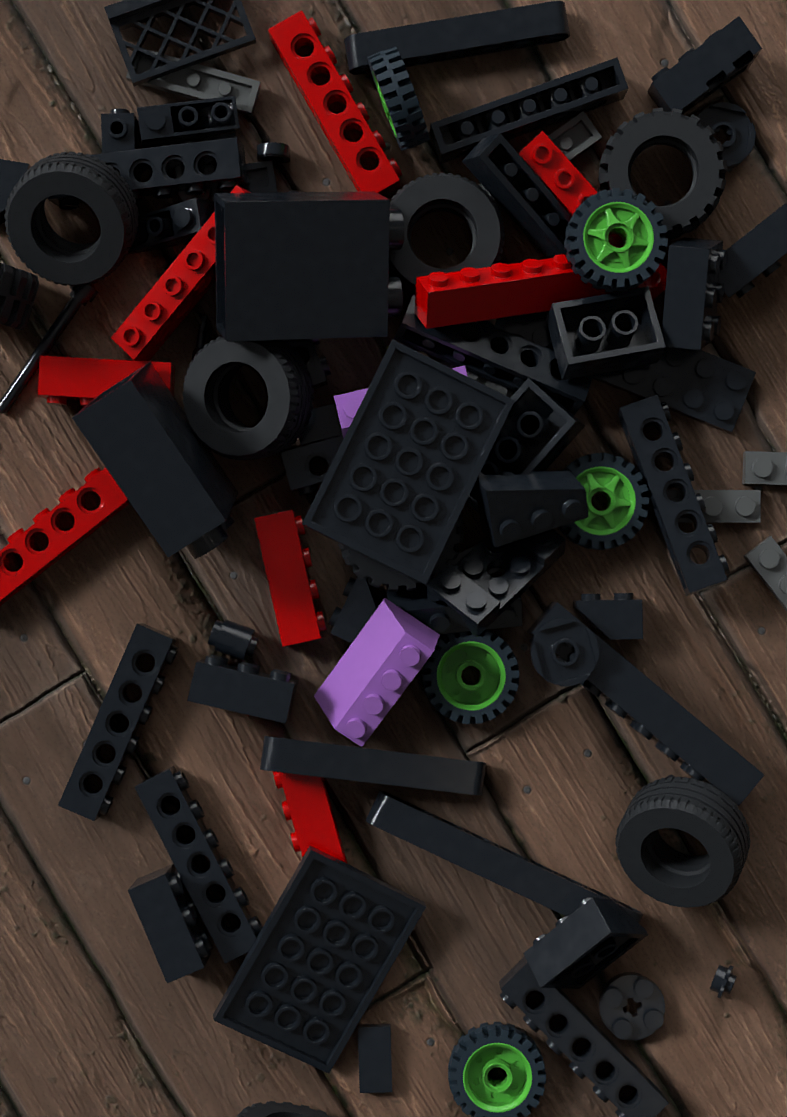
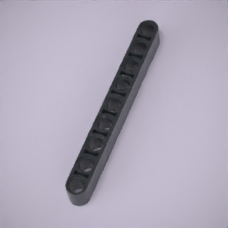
[366,790,643,923]

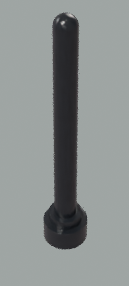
[0,284,99,414]

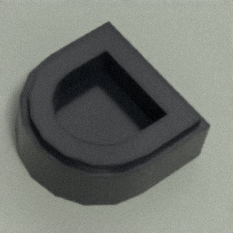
[257,142,290,163]

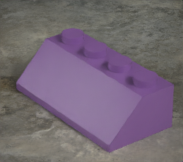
[314,598,440,747]

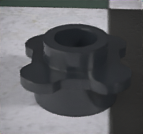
[710,965,737,999]

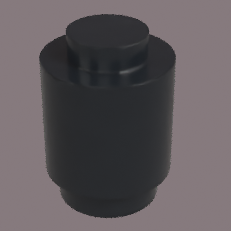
[208,619,259,660]

